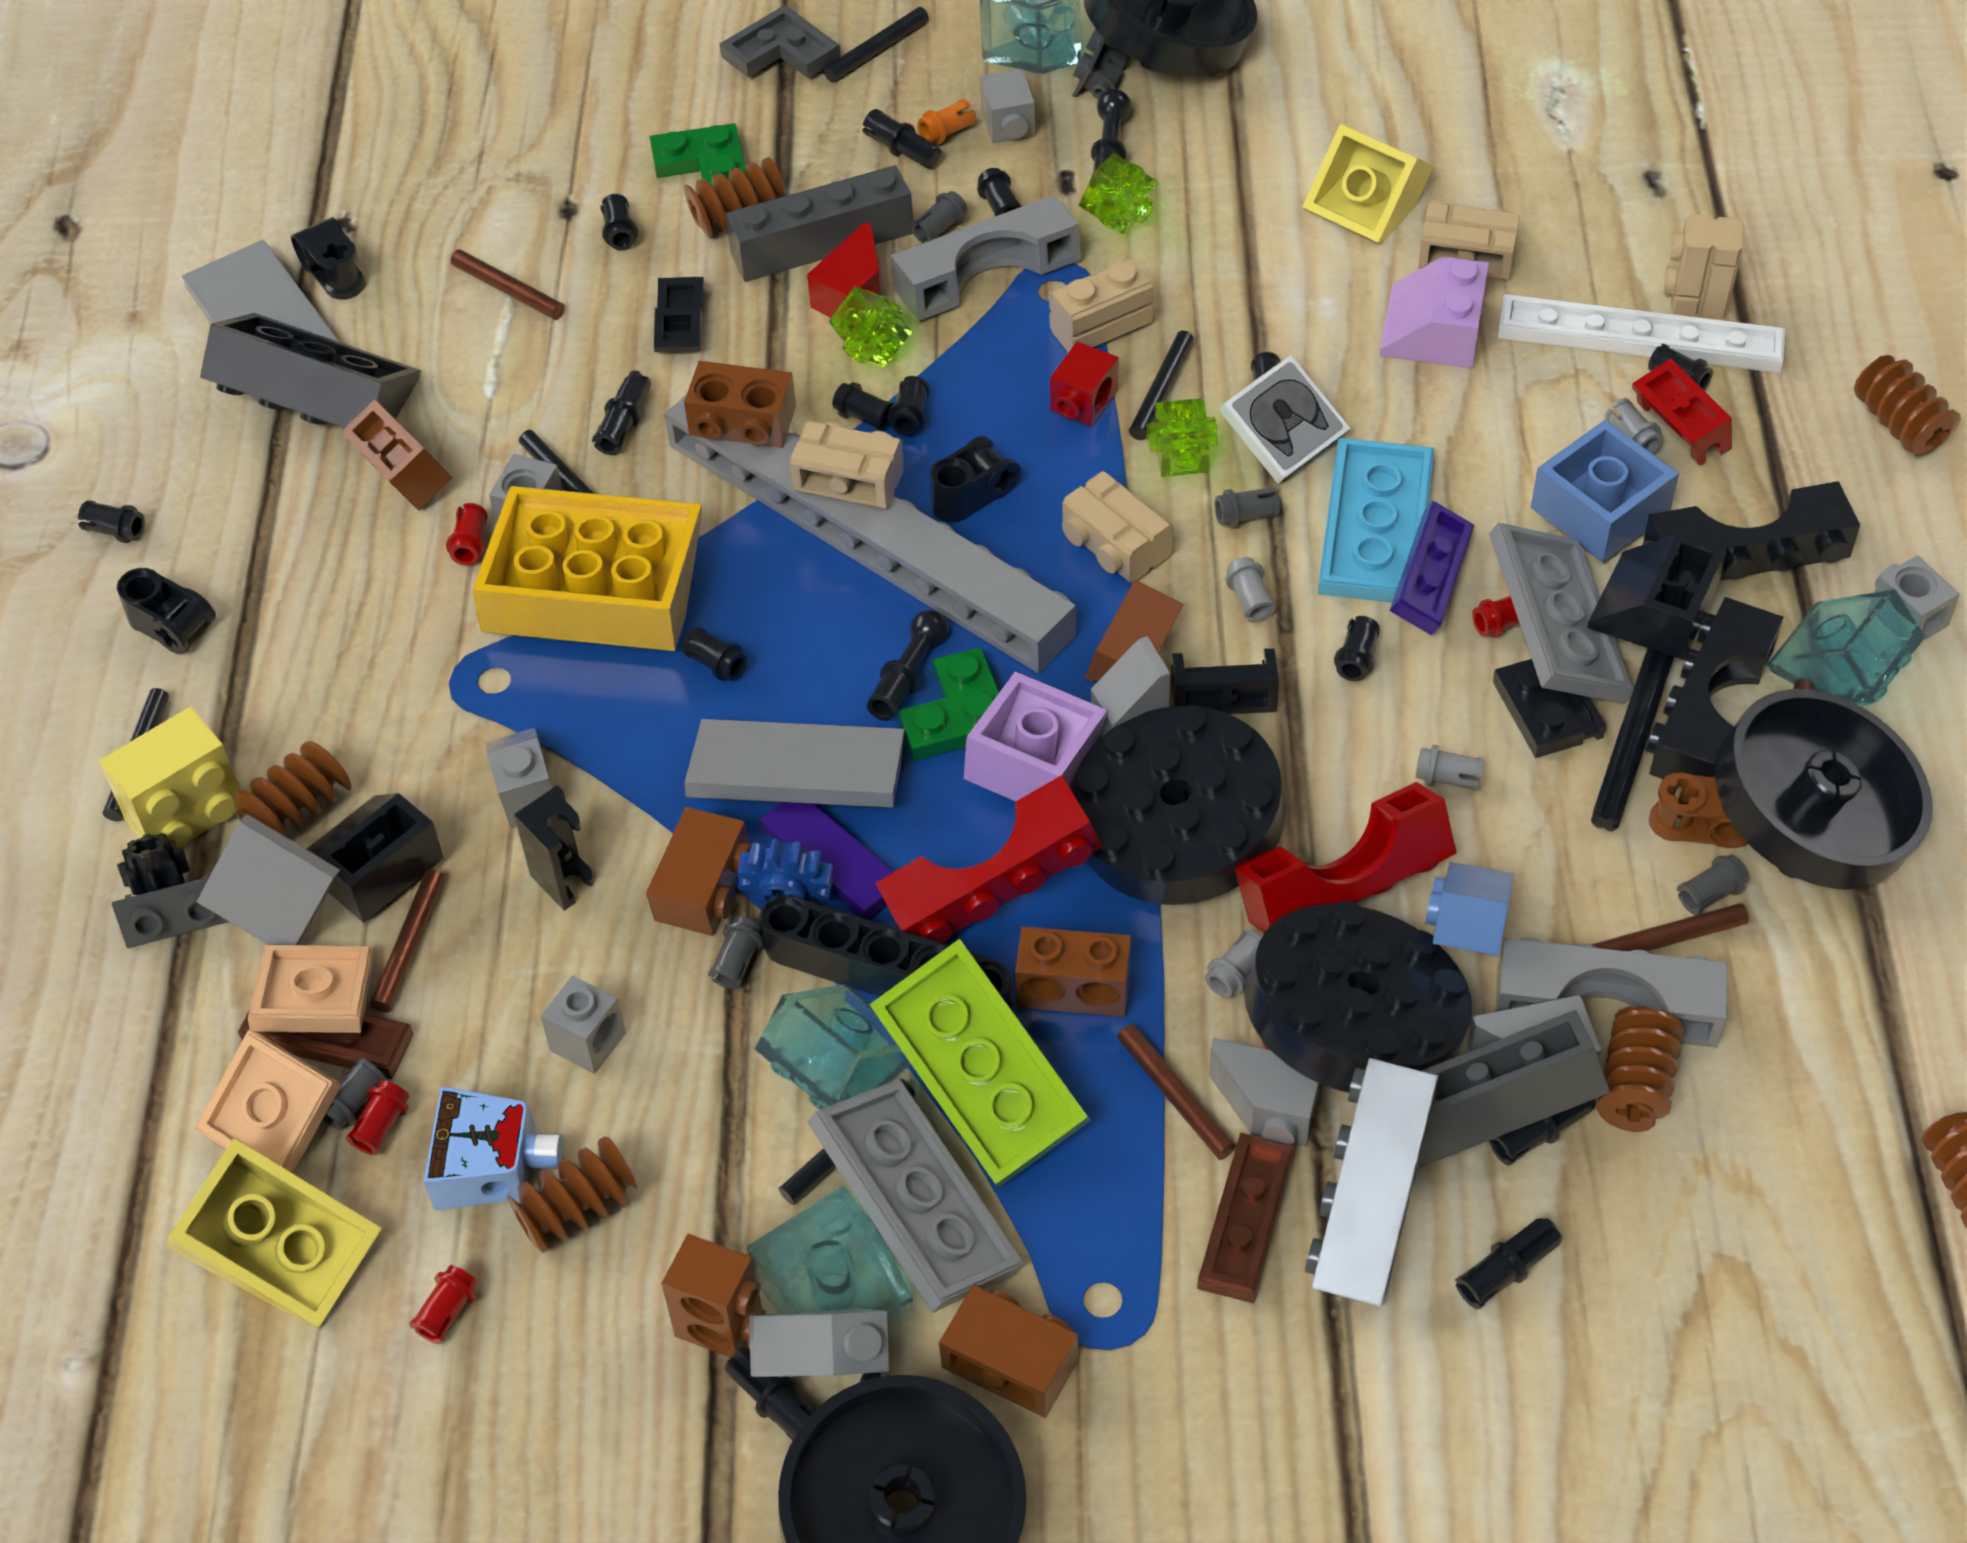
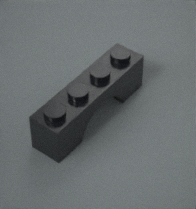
[1642,481,1860,580]
[1646,597,1784,779]

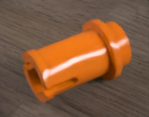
[918,99,976,145]

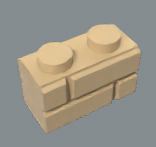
[1418,202,1520,281]
[1663,214,1744,319]
[1049,259,1153,352]
[790,421,904,509]
[1062,471,1173,583]

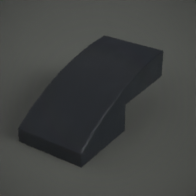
[654,277,705,352]

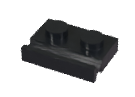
[1493,659,1606,758]

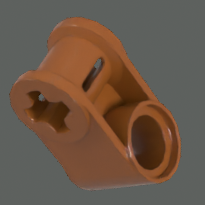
[1648,772,1748,848]

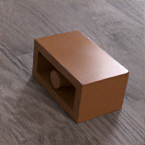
[646,807,752,936]
[939,1284,1079,1418]

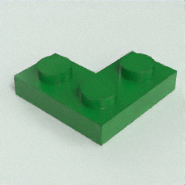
[649,123,745,185]
[898,647,999,761]

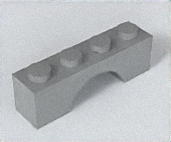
[891,195,1081,321]
[1495,938,1727,1048]

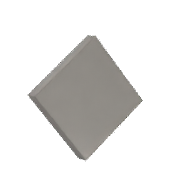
[196,814,340,945]

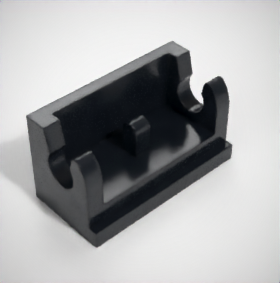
[1171,648,1279,714]
[514,785,594,911]

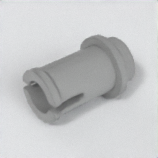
[1605,398,1663,454]
[1225,557,1276,623]
[1415,744,1484,791]
[1205,930,1262,998]

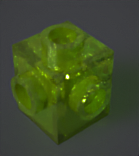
[1078,153,1159,234]
[828,286,912,367]
[1147,398,1218,477]

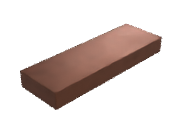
[238,1009,414,1079]
[1197,1133,1295,1304]

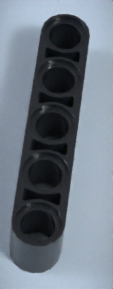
[760,895,1012,1010]

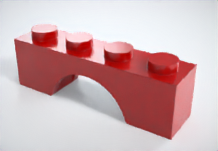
[875,775,1103,944]
[1234,782,1457,933]

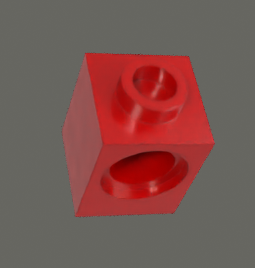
[1050,341,1119,426]

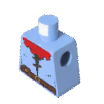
[424,1087,563,1209]

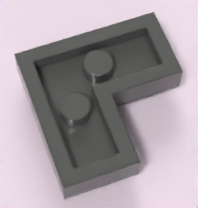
[719,5,841,78]

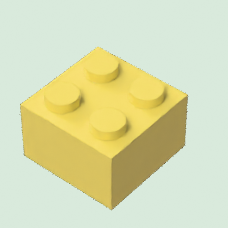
[99,706,240,848]

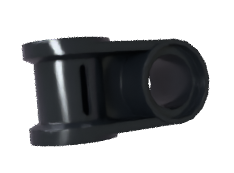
[291,217,365,299]
[930,436,1021,522]
[117,568,216,654]

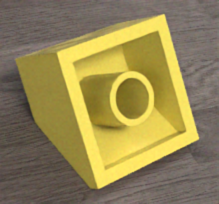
[1302,124,1434,244]

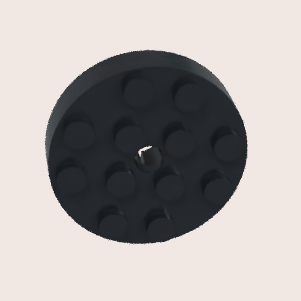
[1083,0,1257,76]
[1715,689,1933,890]
[1071,705,1286,905]
[1244,901,1472,1093]
[778,1375,1026,1543]

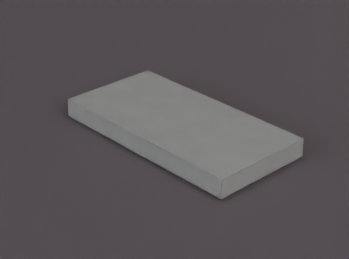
[182,239,339,342]
[1489,522,1633,704]
[684,719,905,808]
[807,1079,1025,1313]

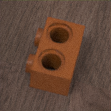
[684,361,796,448]
[340,399,453,511]
[1015,926,1131,1017]
[661,1233,766,1358]

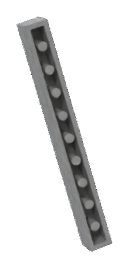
[664,395,1076,674]

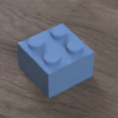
[1531,420,1679,562]

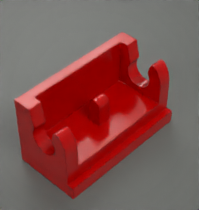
[1632,358,1732,465]

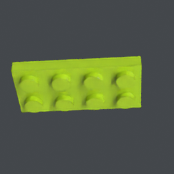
[869,939,1091,1188]

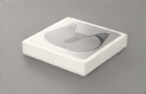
[1218,355,1351,484]

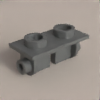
[1072,28,1129,99]
[111,873,229,949]

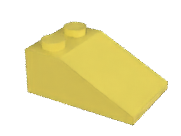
[165,1138,382,1329]

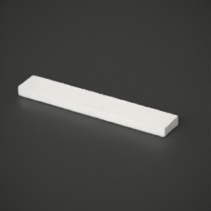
[1498,294,1786,373]

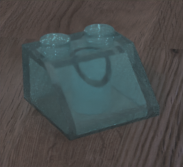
[980,0,1081,74]
[1767,589,1925,705]
[755,984,911,1110]
[747,1185,913,1318]

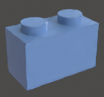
[1425,862,1514,956]

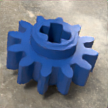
[737,839,833,905]

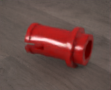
[446,503,488,565]
[1472,596,1520,638]
[346,1080,410,1155]
[409,1265,478,1344]

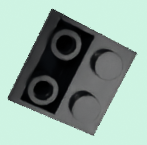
[1587,534,1727,660]
[306,793,444,923]

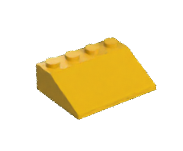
[472,486,702,651]

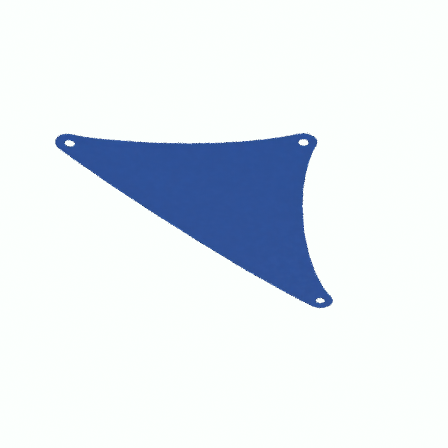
[449,263,1164,1350]

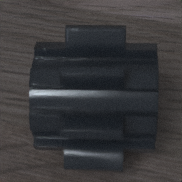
[117,833,190,895]

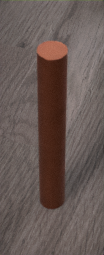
[451,249,565,320]
[370,869,445,1013]
[1590,903,1749,951]
[1117,1024,1236,1160]

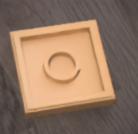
[248,945,374,1033]
[194,1030,342,1173]

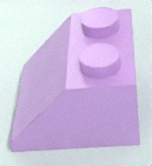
[1380,257,1489,368]
[964,672,1107,801]

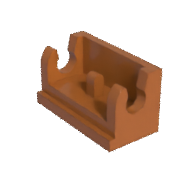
[1084,580,1184,682]

